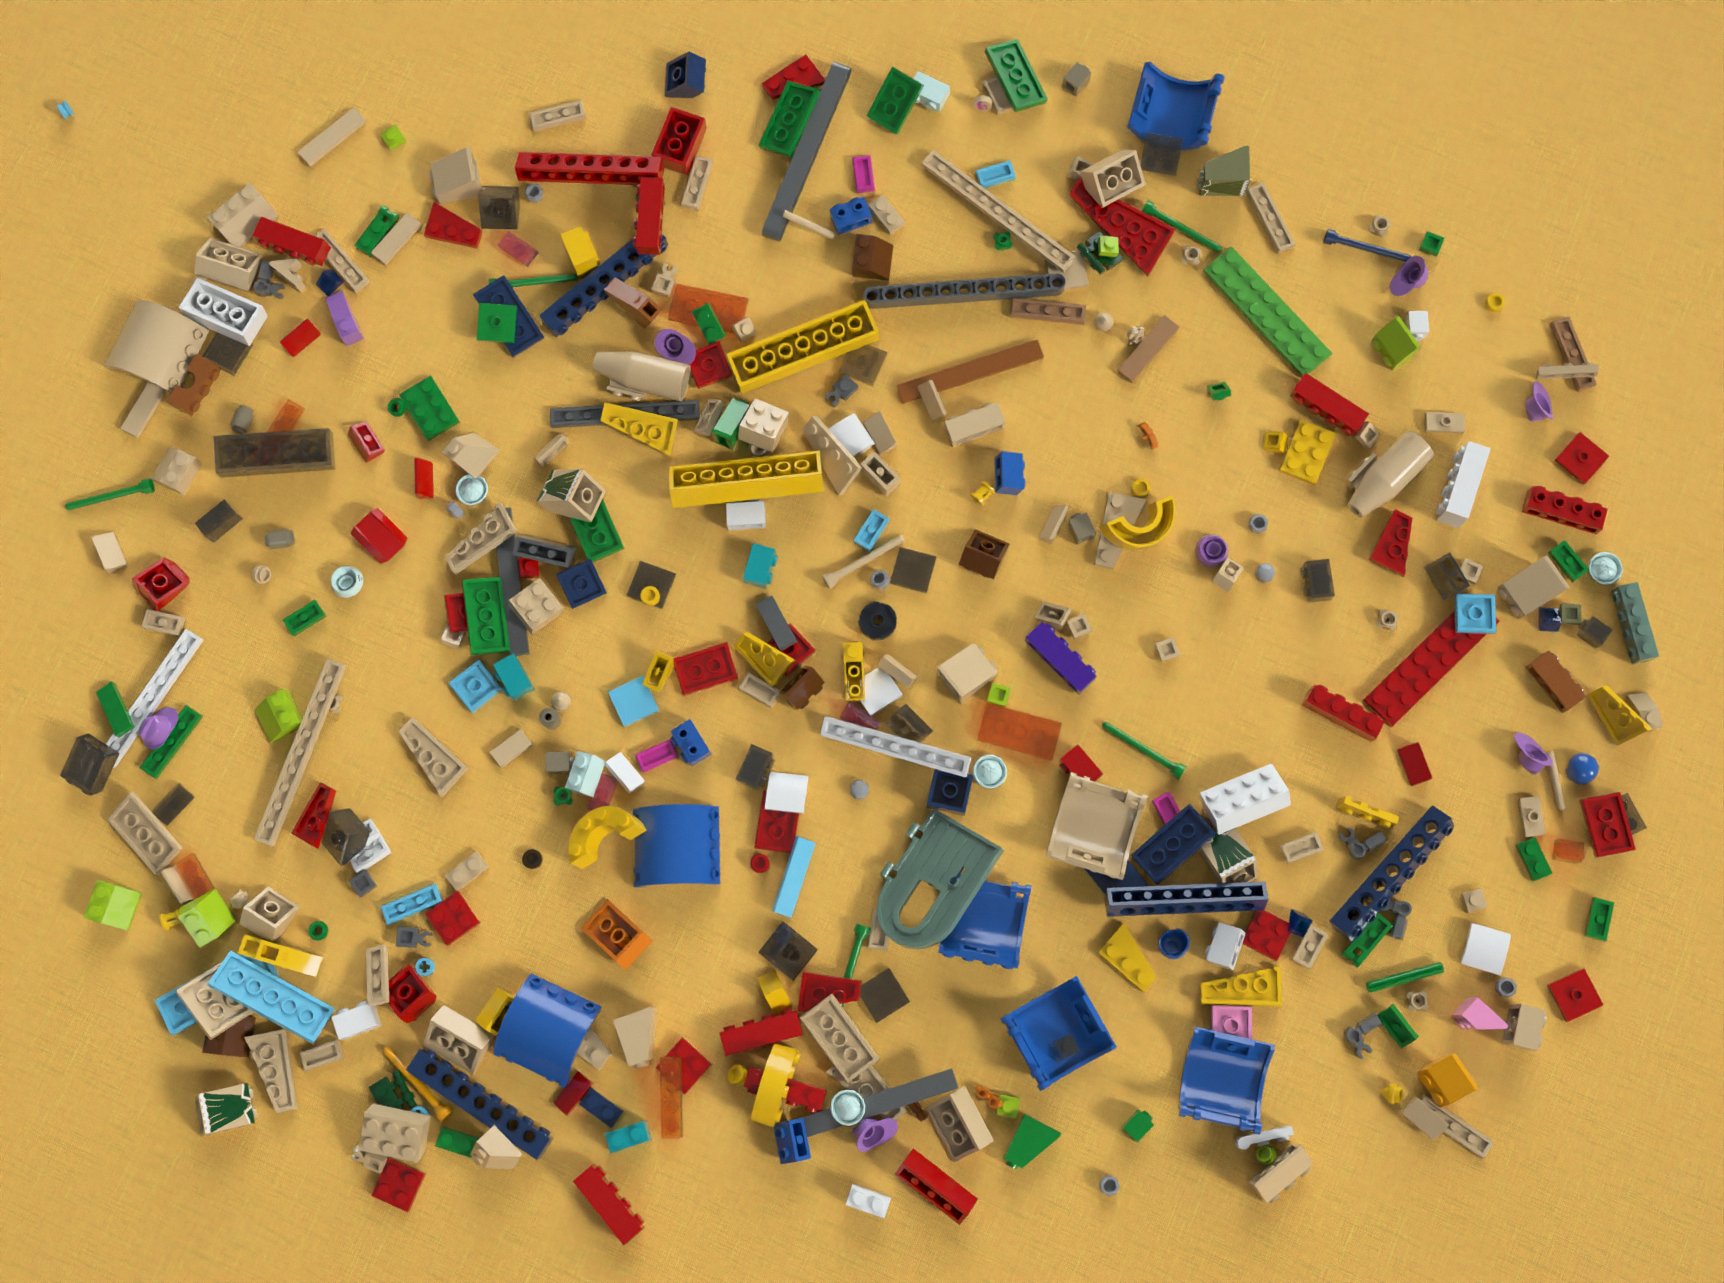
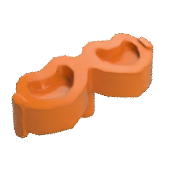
[1137,422,1158,450]
[975,1086,1002,1108]

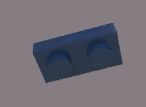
[579,1088,624,1128]

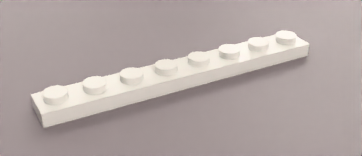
[97,629,203,768]
[820,716,971,777]

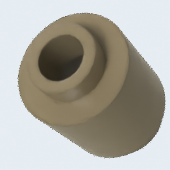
[230,405,254,434]
[265,528,295,550]
[539,708,562,730]

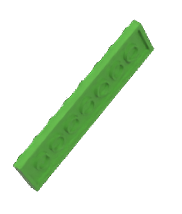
[1203,246,1332,377]

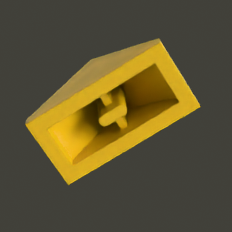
[642,650,674,693]
[757,970,792,1014]

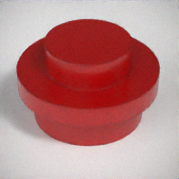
[750,854,770,873]

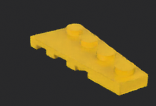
[601,402,678,456]

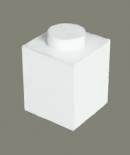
[1404,311,1429,341]

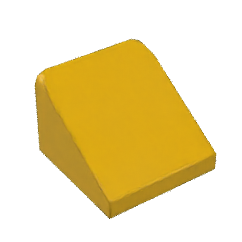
[1263,431,1288,454]

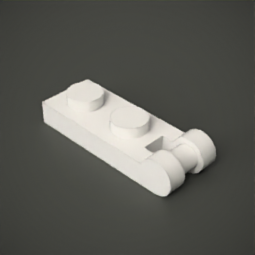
[1235,1126,1294,1150]

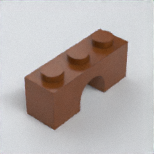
[167,354,221,416]

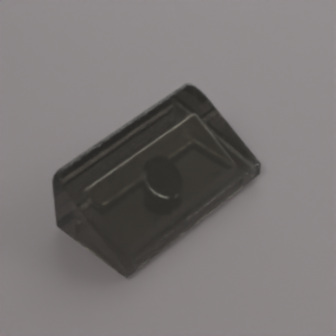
[152,782,195,826]

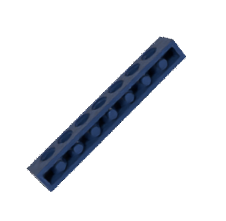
[539,234,668,338]
[1329,805,1454,942]
[1104,882,1268,917]
[406,1048,554,1160]

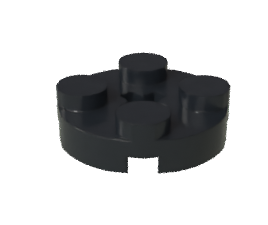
[859,602,897,641]

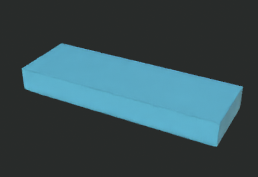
[380,884,443,925]

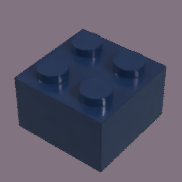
[926,769,973,816]

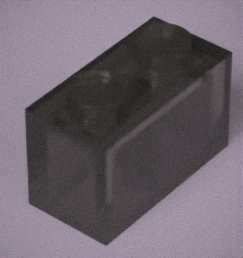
[195,499,243,543]
[1424,552,1470,600]
[1300,559,1335,603]
[886,704,933,743]
[736,744,775,791]

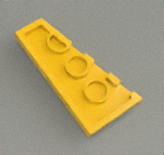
[1200,966,1282,1007]

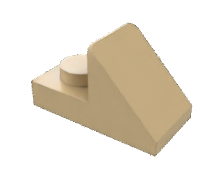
[269,259,306,292]
[1213,558,1244,591]

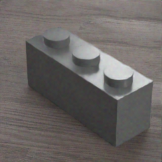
[512,534,576,568]

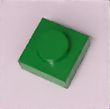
[1419,231,1444,257]
[1207,382,1231,401]

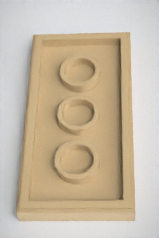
[107,792,183,876]
[800,994,880,1084]

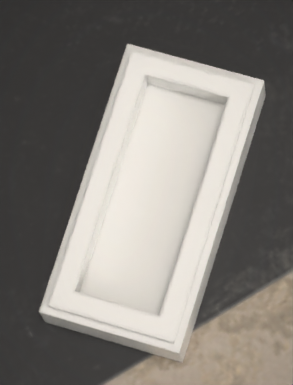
[605,752,645,793]

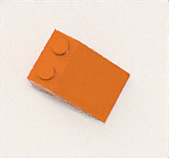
[581,899,652,970]

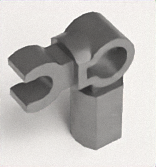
[254,260,286,299]
[1339,827,1387,859]
[1380,899,1412,940]
[1344,1013,1382,1059]

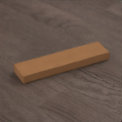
[1010,298,1086,325]
[1117,315,1179,383]
[1550,316,1597,392]

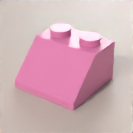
[1451,997,1509,1030]

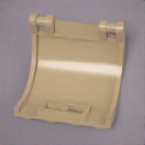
[103,300,209,394]
[1046,772,1148,880]

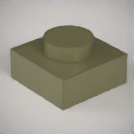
[1559,603,1581,625]

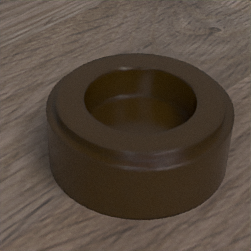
[522,849,543,869]

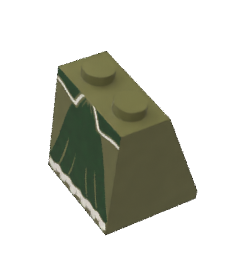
[1197,146,1250,196]

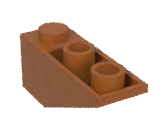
[603,277,662,329]

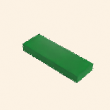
[96,681,135,738]

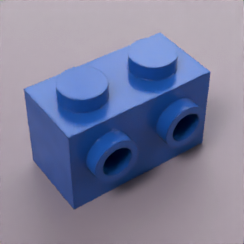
[830,197,872,235]
[994,451,1026,495]
[670,719,712,766]
[774,1118,811,1164]

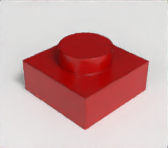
[518,558,539,579]

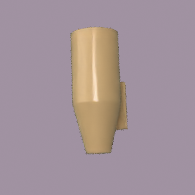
[593,351,691,401]
[1347,431,1434,517]

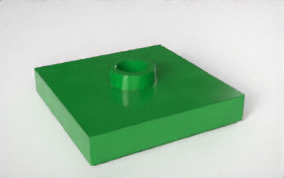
[477,303,517,344]

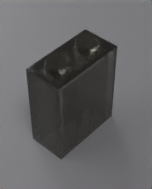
[60,733,120,796]

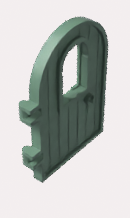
[877,808,1004,949]

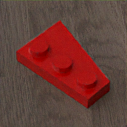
[762,54,825,100]
[424,202,483,249]
[1369,509,1413,577]
[291,782,336,849]
[797,972,862,1012]

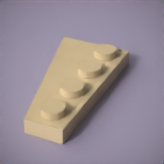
[399,717,469,797]

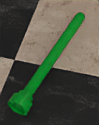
[1142,200,1222,252]
[489,273,578,288]
[65,478,155,510]
[1102,722,1187,780]
[840,923,871,1008]

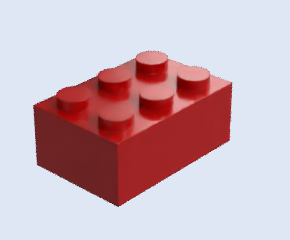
[651,107,707,175]

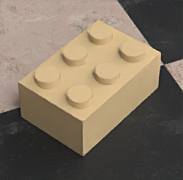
[359,1104,431,1163]

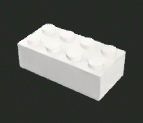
[179,278,268,346]
[1436,441,1491,528]
[1200,763,1291,835]

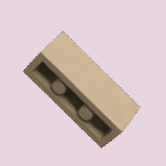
[944,402,1006,447]

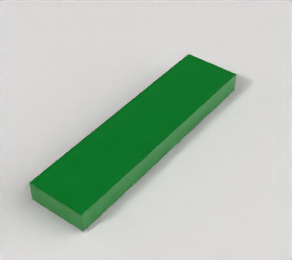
[139,705,203,779]

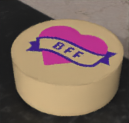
[974,95,992,111]

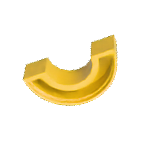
[1099,495,1176,550]
[568,806,646,869]
[751,1043,801,1127]

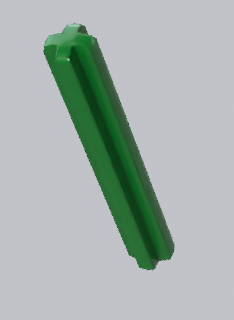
[1366,962,1444,993]

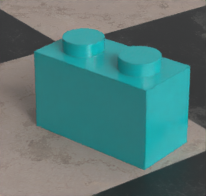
[743,543,778,589]
[493,653,535,700]
[605,1120,652,1153]

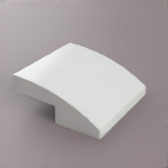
[829,413,875,457]
[859,667,903,717]
[765,772,809,814]
[338,818,392,874]
[1460,922,1511,975]

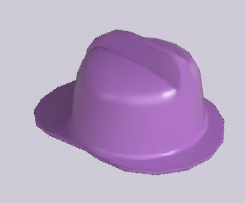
[1390,256,1429,296]
[655,329,696,365]
[1525,382,1554,422]
[139,707,178,750]
[1514,733,1553,775]
[852,1118,898,1152]

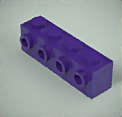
[1025,622,1097,695]

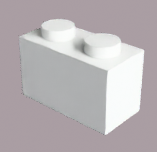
[726,499,766,530]
[1206,922,1246,970]
[332,1001,382,1040]
[846,1184,891,1218]

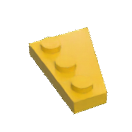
[733,632,794,687]
[1587,685,1652,746]
[1336,795,1399,828]
[1098,923,1157,993]

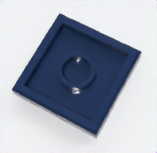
[556,559,607,609]

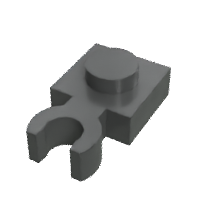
[825,374,859,407]
[396,927,432,948]

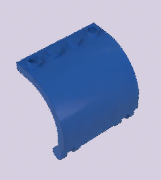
[1127,62,1225,150]
[633,804,721,888]
[938,874,1032,969]
[493,974,602,1088]
[1000,976,1117,1091]
[1178,1027,1275,1135]

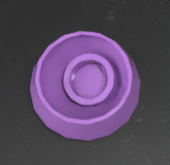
[1195,534,1229,567]

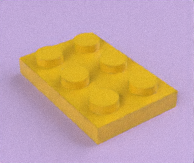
[1279,420,1336,486]

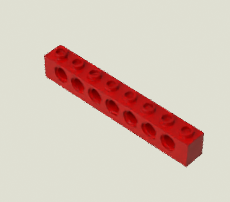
[515,152,664,185]

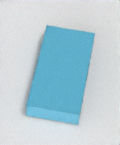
[975,160,1016,188]

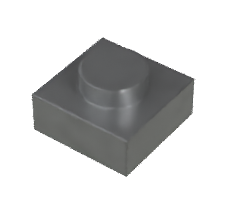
[349,870,378,897]

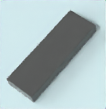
[756,596,797,651]

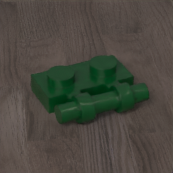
[1077,232,1123,275]
[369,1070,417,1110]

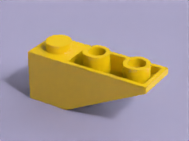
[843,642,865,701]

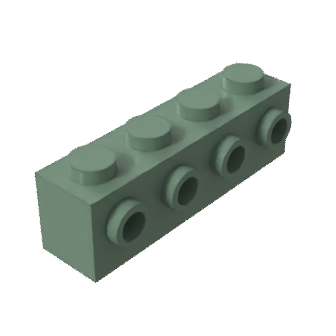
[1611,582,1659,665]

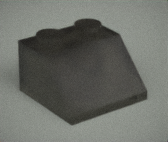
[478,186,520,230]
[321,808,370,866]
[758,921,818,981]

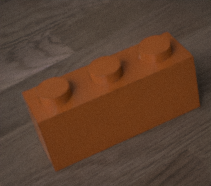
[1525,650,1587,713]

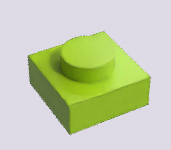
[380,124,406,150]
[1098,236,1119,257]
[987,683,1011,707]
[997,1094,1020,1119]

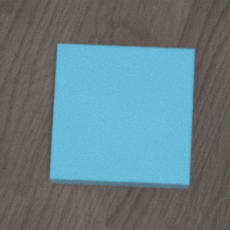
[1454,594,1496,634]
[449,659,503,713]
[608,676,659,727]

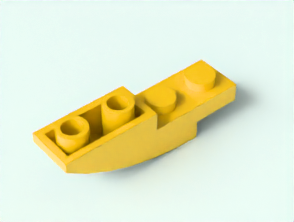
[238,934,323,977]

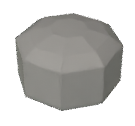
[525,184,544,203]
[446,501,465,520]
[1248,514,1268,534]
[1255,563,1275,583]
[870,570,890,590]
[851,780,869,799]
[1495,977,1517,998]
[1099,1175,1120,1196]

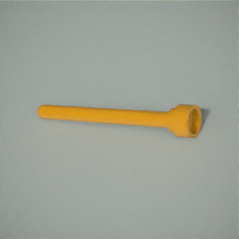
[383,1047,454,1123]

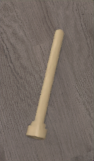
[822,535,904,589]

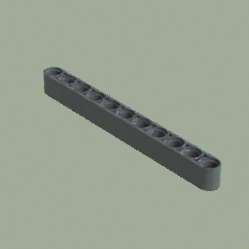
[762,61,852,242]
[863,273,1066,309]

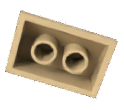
[1080,149,1146,207]
[207,182,279,247]
[194,238,263,291]
[423,1005,494,1074]
[925,1086,994,1162]
[1248,1143,1313,1203]

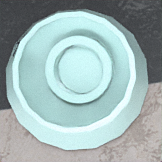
[455,474,488,505]
[1589,552,1623,584]
[331,566,363,598]
[973,755,1007,788]
[830,1090,865,1126]

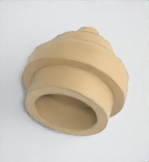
[1094,313,1113,331]
[251,565,271,584]
[551,692,571,711]
[229,889,250,909]

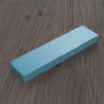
[772,836,816,918]

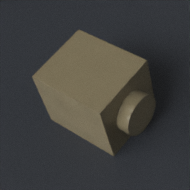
[1062,62,1091,96]
[1068,512,1096,545]
[546,752,575,774]

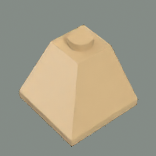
[442,433,500,479]

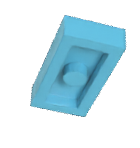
[854,509,890,552]

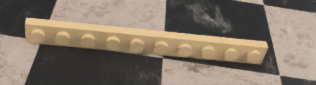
[922,150,1075,273]
[254,659,347,847]

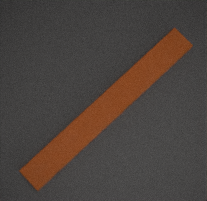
[897,340,1044,404]

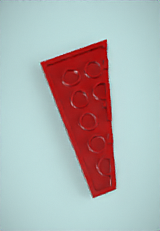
[1069,178,1176,277]

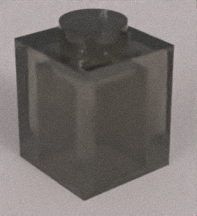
[1576,616,1613,649]
[1049,1033,1081,1062]

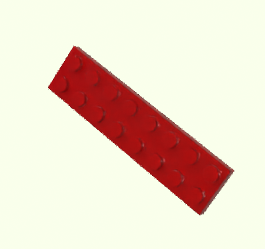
[1363,610,1500,727]

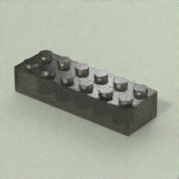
[213,428,335,478]

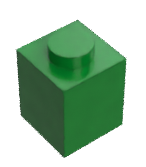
[1121,1110,1154,1142]

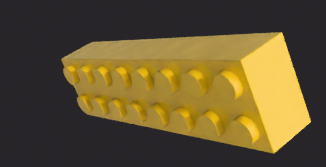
[726,300,879,394]
[669,451,824,508]

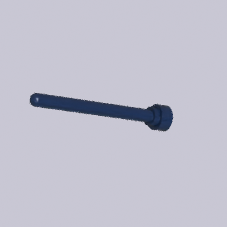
[1324,229,1412,262]

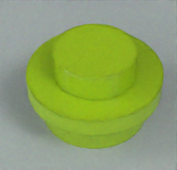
[1256,1144,1276,1165]

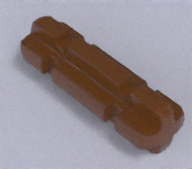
[907,1102,928,1122]

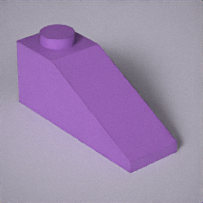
[325,291,364,346]

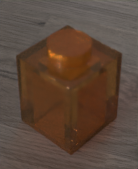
[1552,838,1586,864]

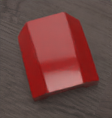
[350,508,408,564]
[132,557,190,611]
[388,964,437,1023]

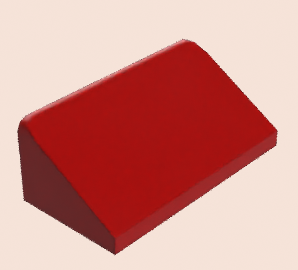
[279,319,321,357]
[348,421,385,463]
[414,458,434,499]
[1397,742,1432,786]
[553,1071,594,1116]

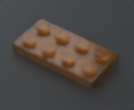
[668,284,749,334]
[977,703,1062,761]

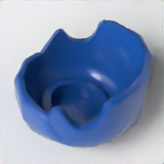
[1566,753,1599,785]
[1158,928,1190,959]

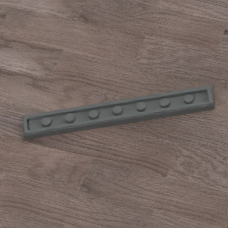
[550,400,700,428]
[492,507,530,656]
[801,1068,959,1137]

